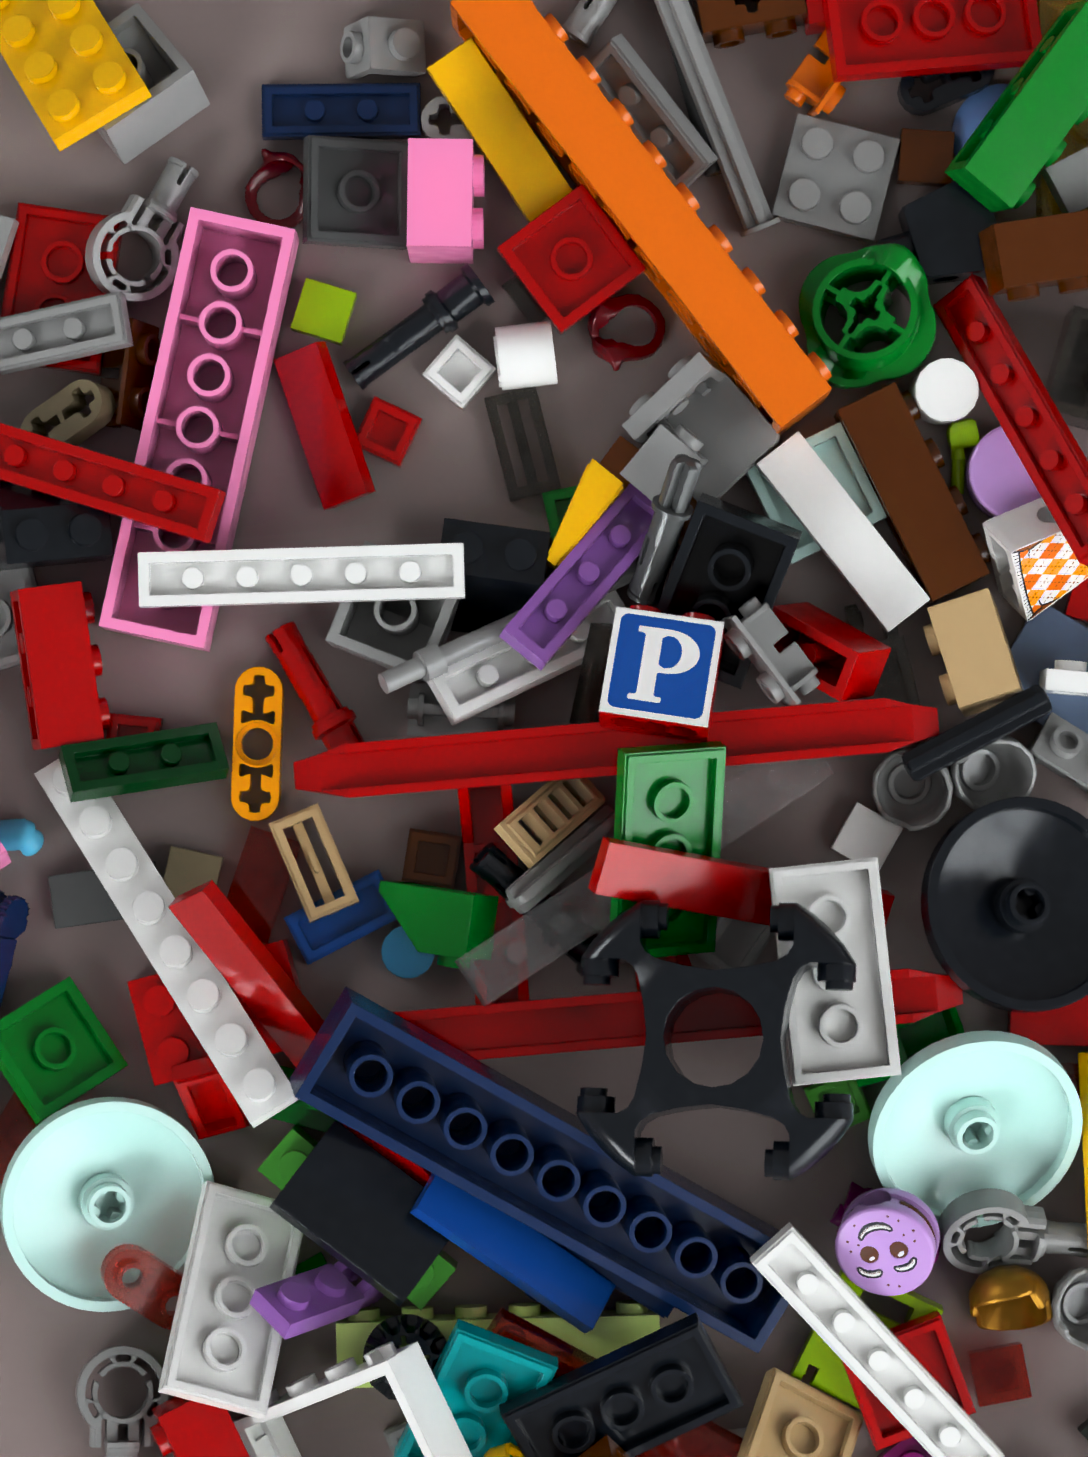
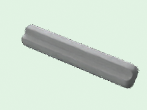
[505,805,615,914]

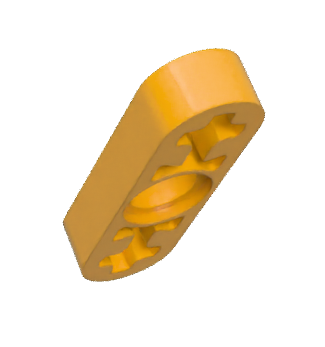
[231,667,284,821]

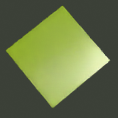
[290,278,357,346]

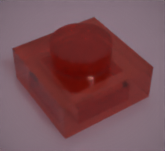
[967,1341,1032,1407]

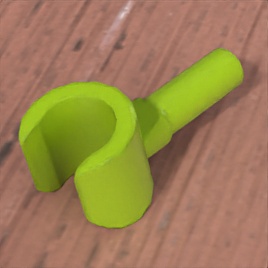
[946,418,980,494]

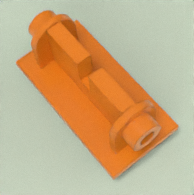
[784,28,846,117]

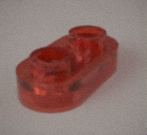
[101,1244,183,1330]

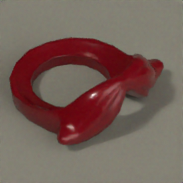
[245,148,303,228]
[587,294,665,371]

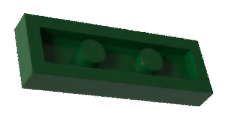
[58,722,229,803]

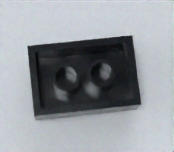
[657,493,802,689]

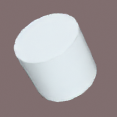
[493,321,558,391]
[909,358,979,425]

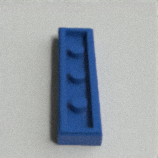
[410,1173,616,1333]

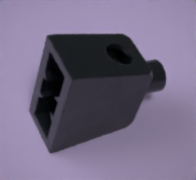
[876,181,997,285]

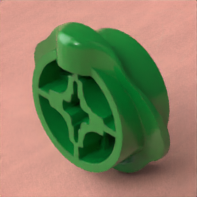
[799,243,936,389]

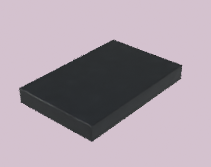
[269,1120,449,1307]

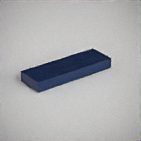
[262,83,421,140]

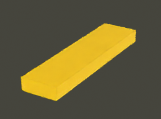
[425,38,573,223]

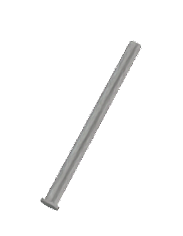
[654,0,781,238]

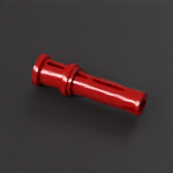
[265,621,365,750]

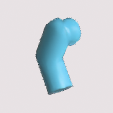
[0,818,44,856]

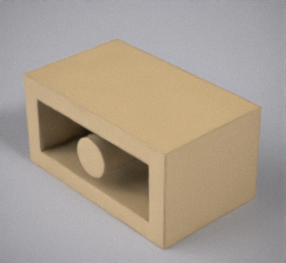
[923,588,1024,717]

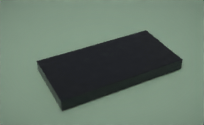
[499,1312,744,1457]

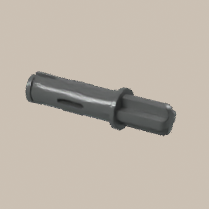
[627,454,702,605]

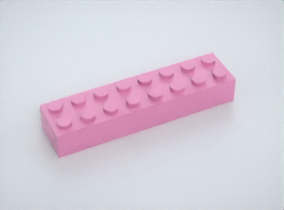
[99,207,300,652]

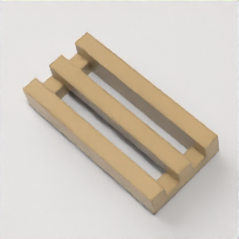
[268,803,359,923]

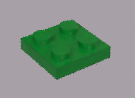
[0,976,128,1125]

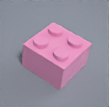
[406,138,485,264]

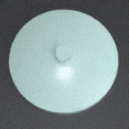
[868,1030,1083,1228]
[0,1097,214,1312]

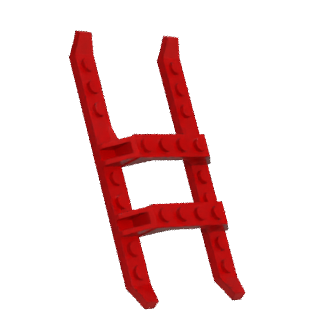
[293,698,964,1060]

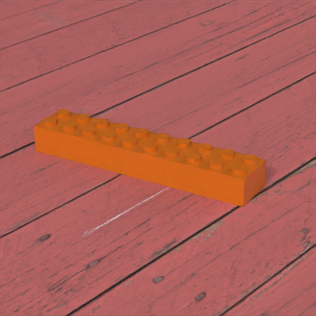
[450,0,832,436]

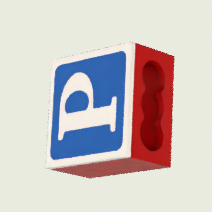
[599,604,724,742]

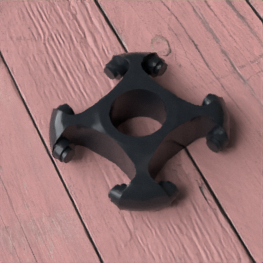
[576,899,857,1181]

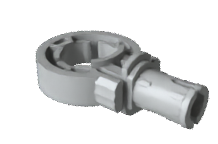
[85,157,199,302]
[938,1188,1088,1274]
[76,1345,169,1457]

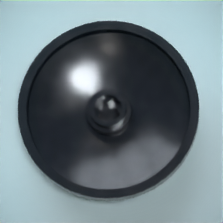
[921,797,1088,1013]

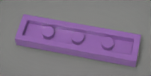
[499,483,654,670]

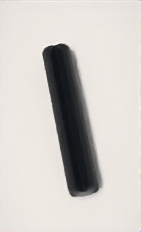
[901,685,1052,781]

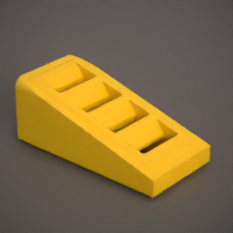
[547,458,624,570]

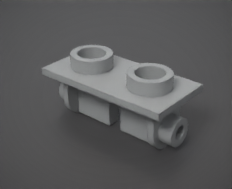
[720,597,821,706]
[407,683,516,737]
[1027,712,1088,793]

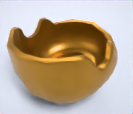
[968,1265,1052,1331]

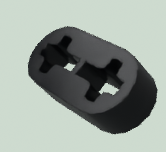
[897,69,995,116]

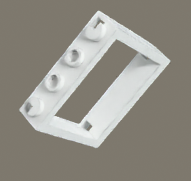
[233,1341,473,1457]

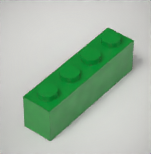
[945,0,1088,213]

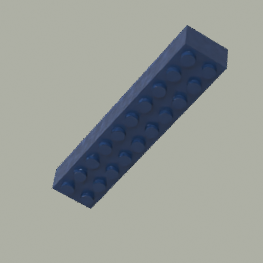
[289,986,789,1353]

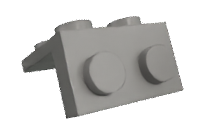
[622,352,780,502]

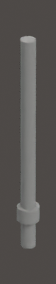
[378,557,639,694]

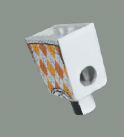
[982,497,1088,622]

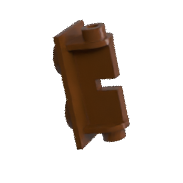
[100,318,160,431]

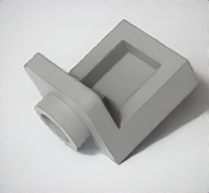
[340,16,426,79]

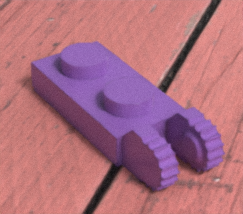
[250,1261,384,1340]

